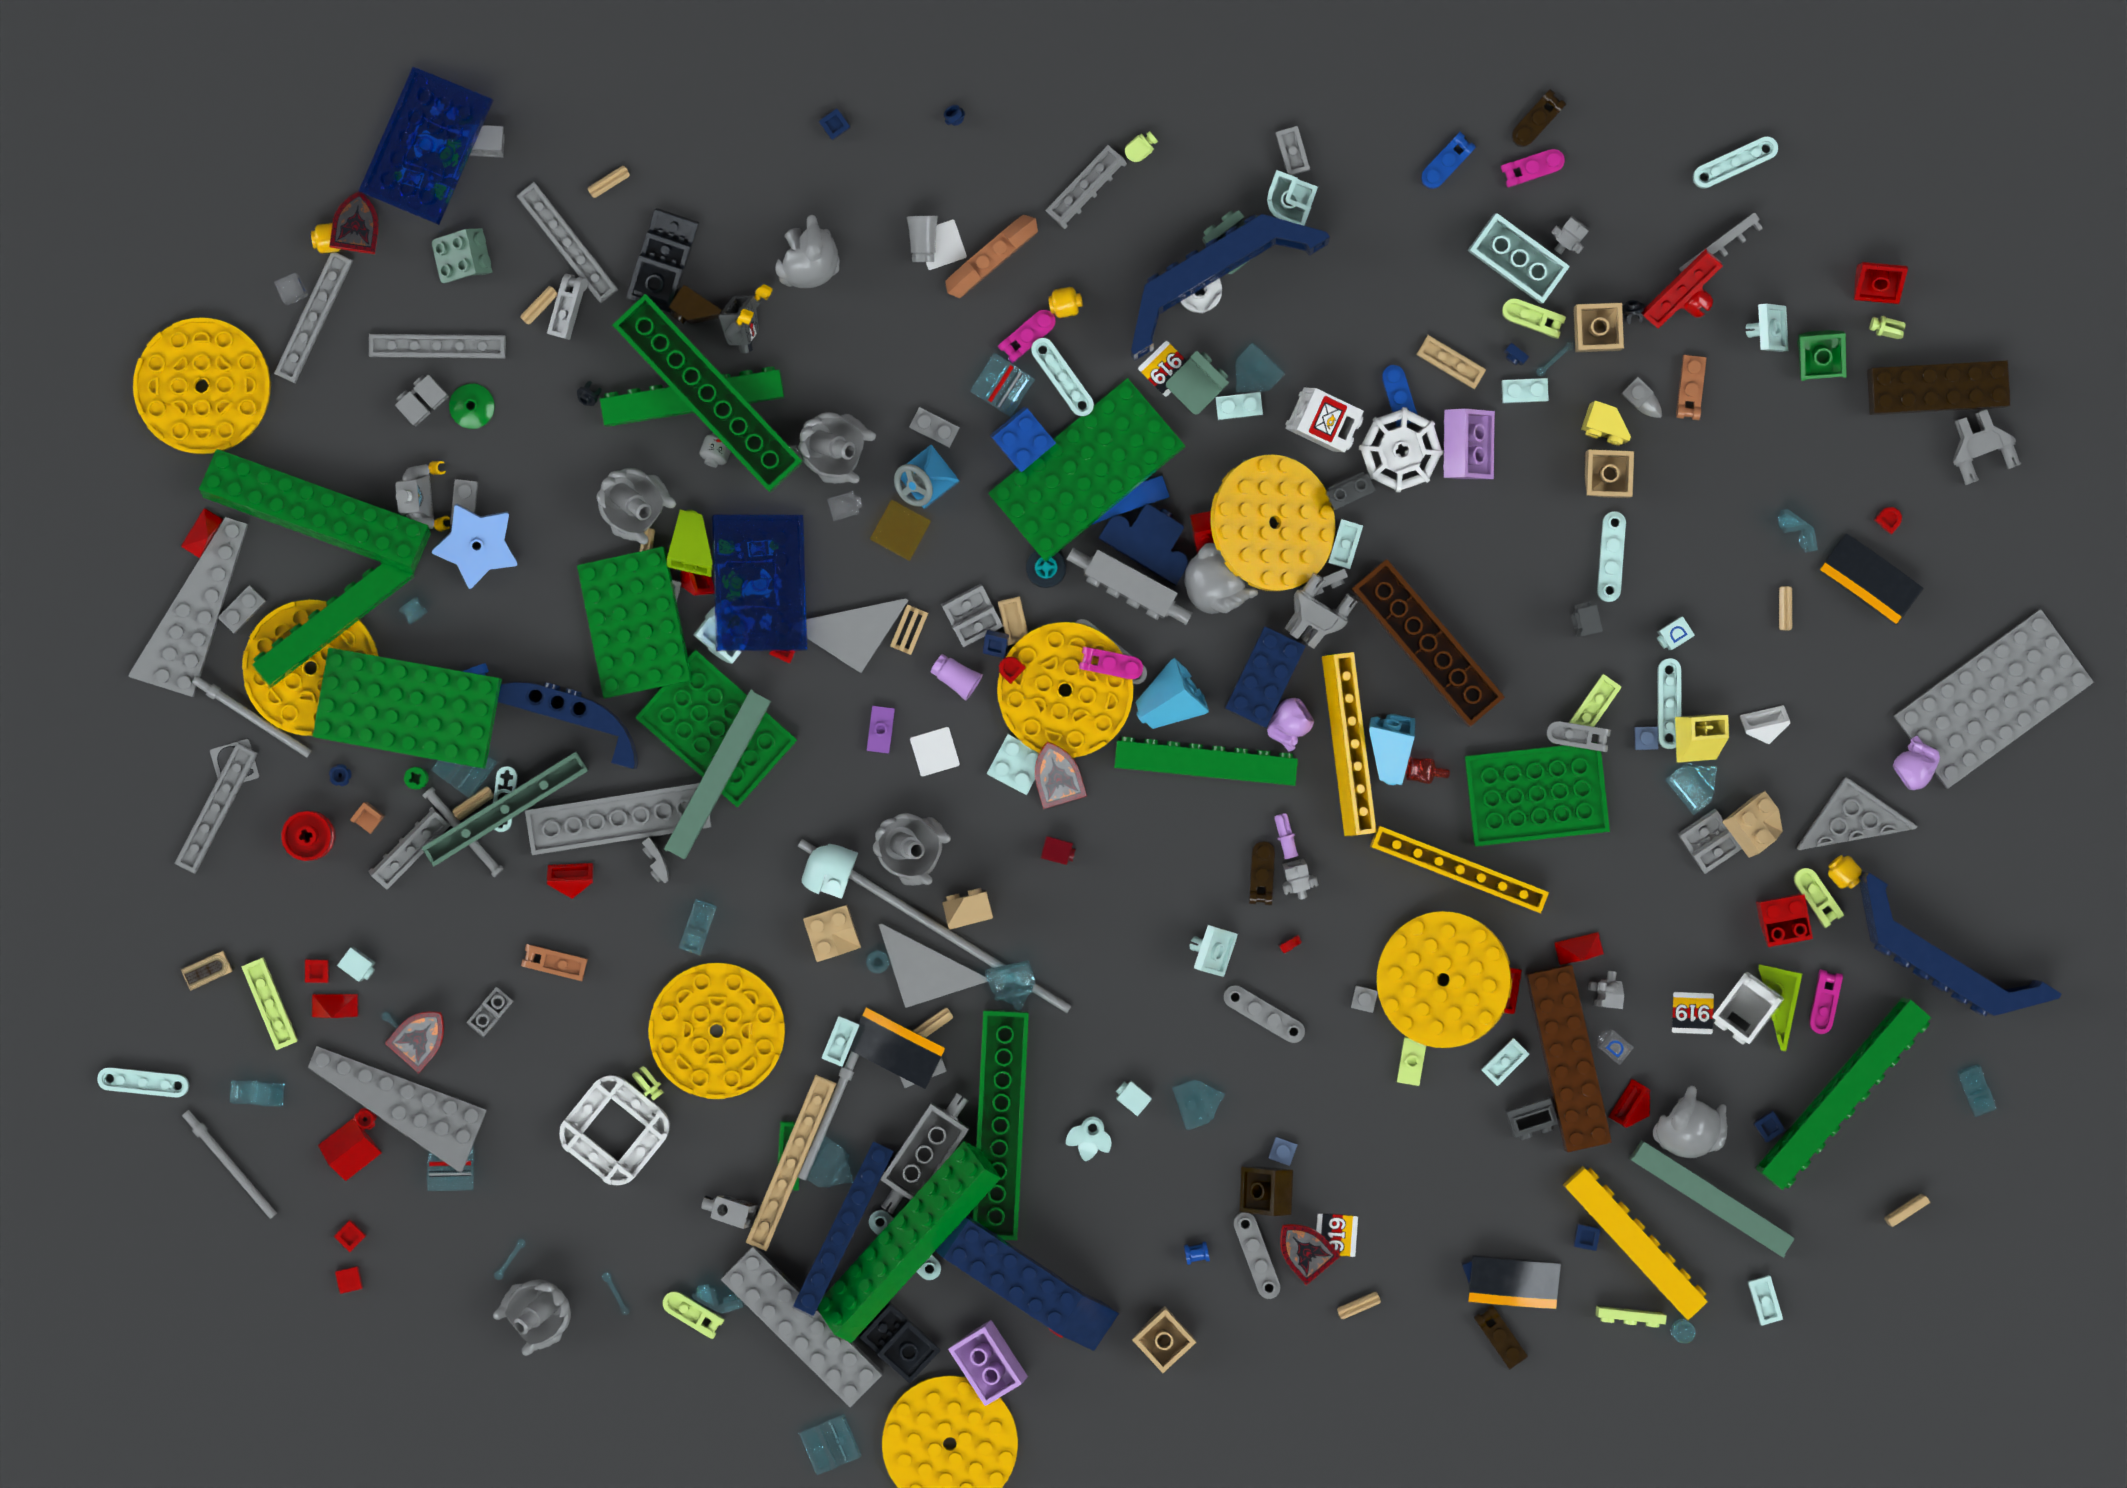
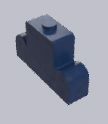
[1098,504,1188,586]

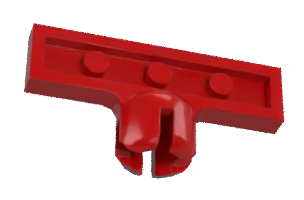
[1641,249,1723,329]

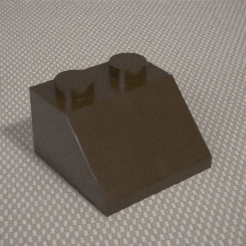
[669,285,722,324]
[1240,1167,1293,1216]

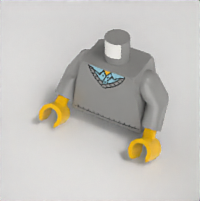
[396,461,450,532]

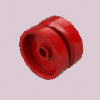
[281,811,336,861]

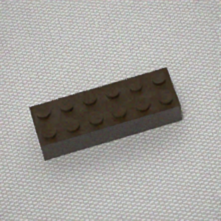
[1867,360,2010,415]

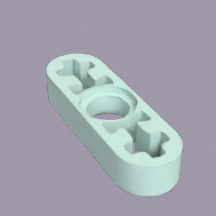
[493,766,518,832]

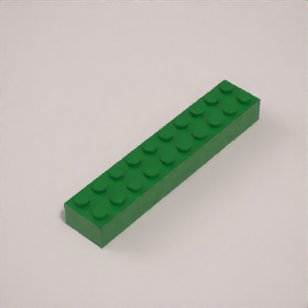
[612,294,803,493]
[199,449,431,574]
[1755,997,1931,1190]
[973,1009,1029,1241]
[817,1141,1001,1343]

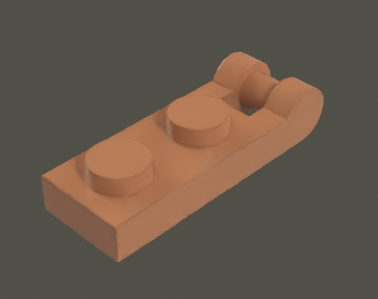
[1676,355,1707,421]
[521,944,588,981]

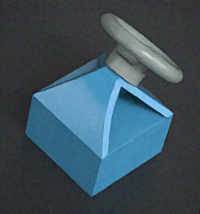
[894,445,960,509]

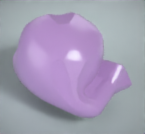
[1267,698,1314,752]
[1893,736,1940,790]

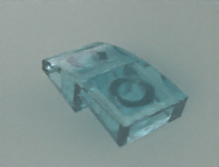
[1957,1064,1996,1117]

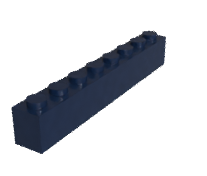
[792,1141,894,1318]

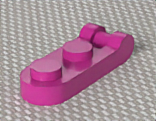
[1501,149,1565,188]
[997,310,1056,364]
[1079,646,1143,679]
[1809,969,1843,1034]

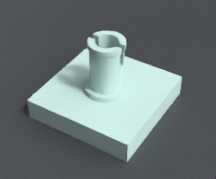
[1746,304,1789,352]
[1190,925,1238,977]

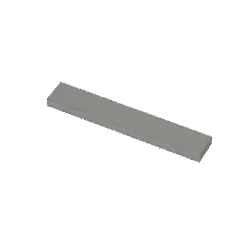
[516,182,618,304]
[274,252,353,384]
[369,334,506,359]
[174,743,258,874]

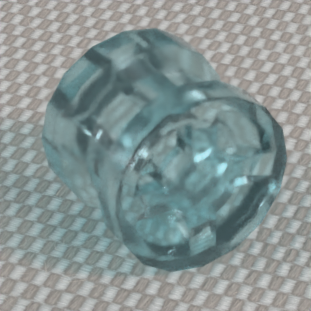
[399,597,428,625]
[1671,1319,1696,1344]

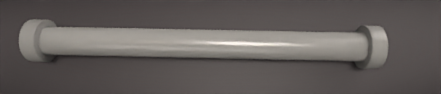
[422,787,504,877]

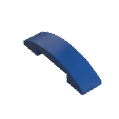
[1092,476,1170,525]

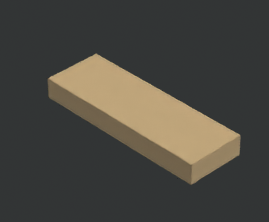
[1416,335,1486,389]

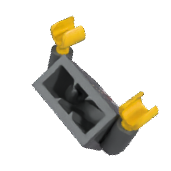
[719,284,773,353]

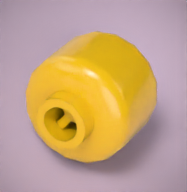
[311,223,341,254]
[1049,287,1083,318]
[1828,855,1862,889]

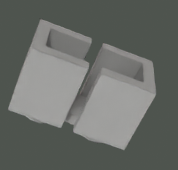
[395,375,449,427]

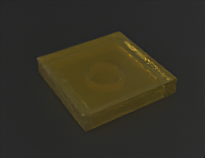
[870,500,931,561]

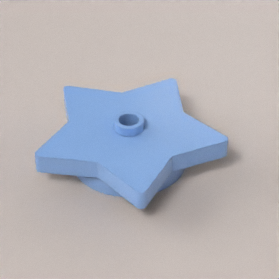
[432,504,517,589]

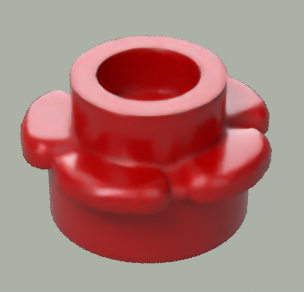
[354,1108,376,1130]

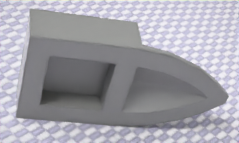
[1621,377,1662,418]

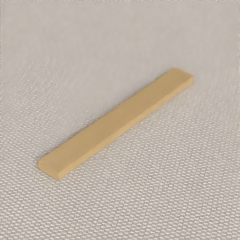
[746,1075,837,1251]

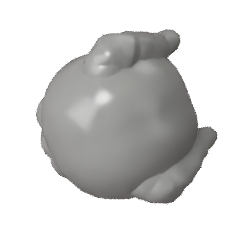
[775,215,840,288]
[798,412,876,484]
[597,468,676,545]
[1184,543,1258,614]
[873,813,951,886]
[1653,1086,1728,1158]
[493,1279,571,1356]

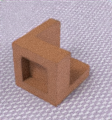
[350,802,385,834]

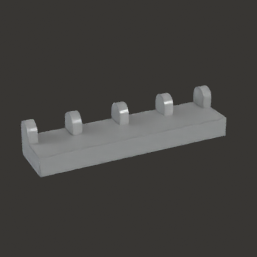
[1045,145,1127,229]
[1679,212,1763,272]
[368,807,450,890]

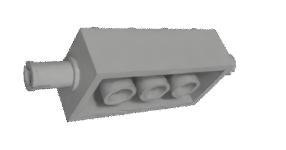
[1066,547,1193,625]
[880,1093,969,1214]

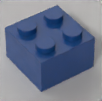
[990,407,1056,472]

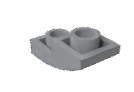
[642,837,670,883]
[466,987,514,1038]

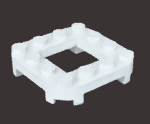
[559,1075,670,1185]

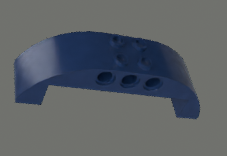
[498,682,638,769]

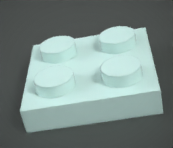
[987,734,1039,795]

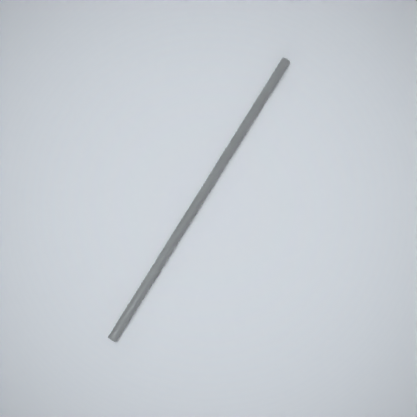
[798,839,1071,1013]

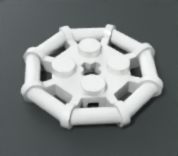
[1359,407,1444,492]

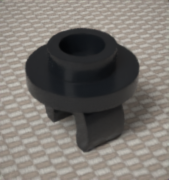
[1622,300,1645,324]
[577,381,602,406]

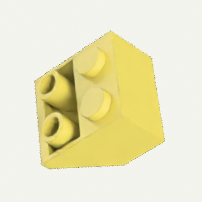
[1581,401,1631,446]
[1675,714,1729,762]

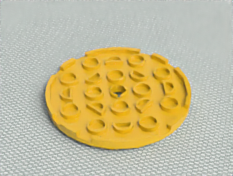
[133,318,271,454]
[1211,455,1335,591]
[242,600,378,736]
[997,622,1134,758]
[1377,911,1512,1048]
[648,963,785,1099]
[882,1375,1018,1488]

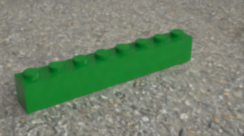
[600,367,785,427]
[252,562,414,689]
[1114,737,1298,786]

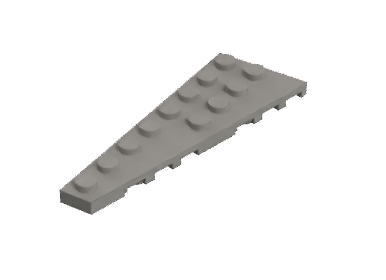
[129,517,249,697]
[308,1046,487,1173]

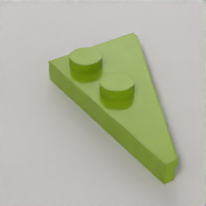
[1759,964,1803,1051]

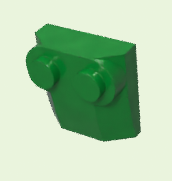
[1797,330,1847,381]

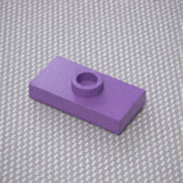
[867,706,895,753]

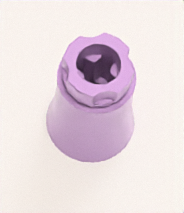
[930,654,983,701]

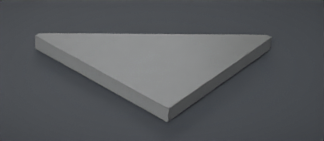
[788,598,909,673]
[1796,777,1918,850]
[879,924,988,1008]

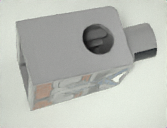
[701,1195,758,1229]

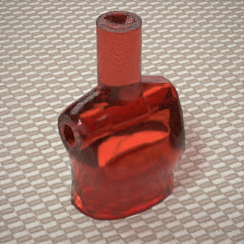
[1406,757,1450,784]

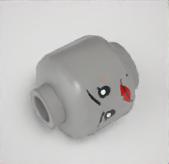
[699,433,731,468]

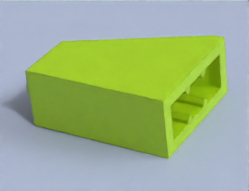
[667,510,713,577]

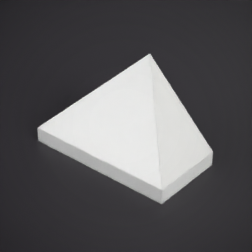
[1740,705,1790,744]

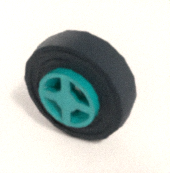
[1026,551,1066,588]

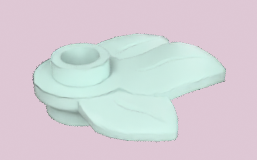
[1066,1116,1111,1161]

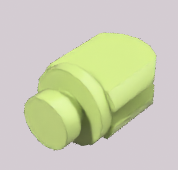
[1125,131,1158,162]
[1869,316,1906,339]
[632,1066,664,1101]

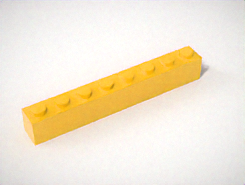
[1322,652,1377,836]
[1370,826,1549,913]
[1563,1166,1708,1320]

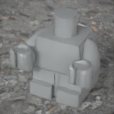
[1551,216,1589,254]
[1282,858,1319,899]
[1588,971,1624,1009]

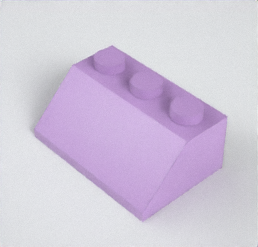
[1443,409,1495,479]
[948,1320,1028,1406]

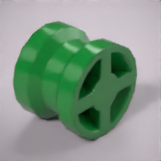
[404,767,429,790]

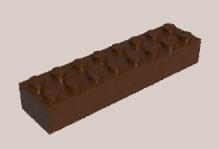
[1350,559,1505,727]
[1525,964,1612,1152]

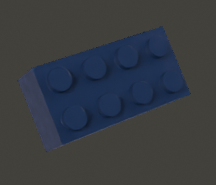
[1224,626,1306,728]

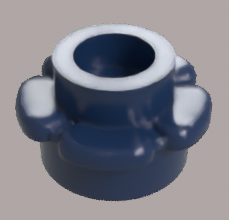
[944,105,965,126]
[329,764,352,786]

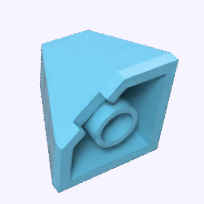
[1136,658,1209,729]
[1369,714,1415,785]

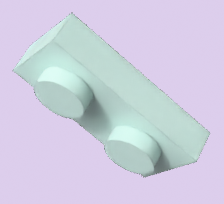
[1502,378,1549,403]
[1215,392,1263,420]
[1328,519,1363,569]
[822,1016,860,1067]
[1481,1038,1529,1086]
[1747,1275,1783,1326]

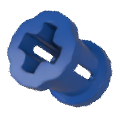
[1184,1241,1210,1265]

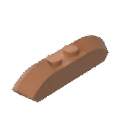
[945,215,1038,298]

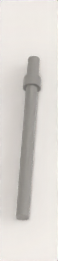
[192,676,312,758]
[798,1051,859,1180]
[182,1110,277,1219]

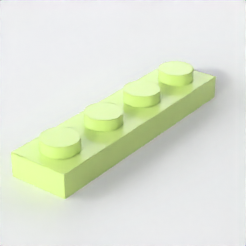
[241,957,298,1050]

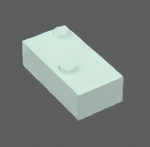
[1467,213,1570,304]

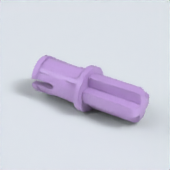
[1275,813,1299,859]

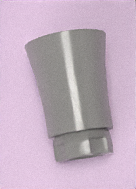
[906,216,938,262]

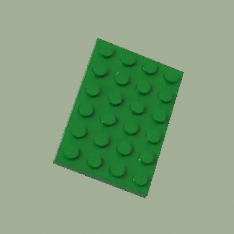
[577,547,692,699]
[635,650,797,808]
[1464,742,1610,846]

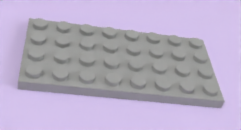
[1893,609,2094,789]

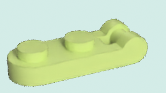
[1502,299,1566,339]
[1794,868,1844,929]
[663,1291,725,1339]

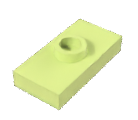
[1396,1037,1426,1086]

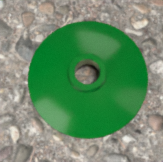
[449,384,495,429]

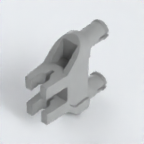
[1953,409,2021,485]
[1285,573,1359,649]

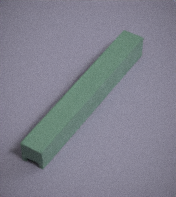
[664,689,772,859]
[422,751,588,867]
[1628,1140,1795,1258]

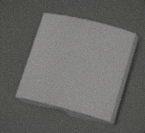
[941,584,1003,647]
[1678,809,1742,874]

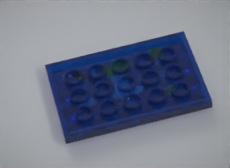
[359,67,494,225]
[712,515,807,651]

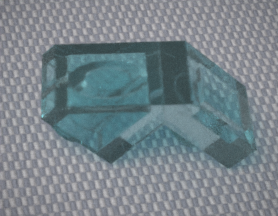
[1778,509,1818,553]
[679,899,717,955]
[230,1080,285,1107]
[692,1283,744,1314]

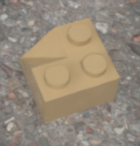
[1574,303,1624,352]
[1585,450,1634,498]
[1722,791,1783,858]
[942,888,993,930]
[803,904,861,962]
[1132,1306,1196,1373]

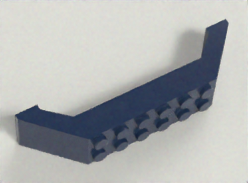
[1131,214,1330,361]
[1859,872,2062,1017]
[936,1215,1119,1351]

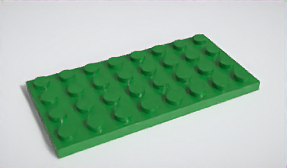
[988,378,1185,562]
[312,647,502,769]

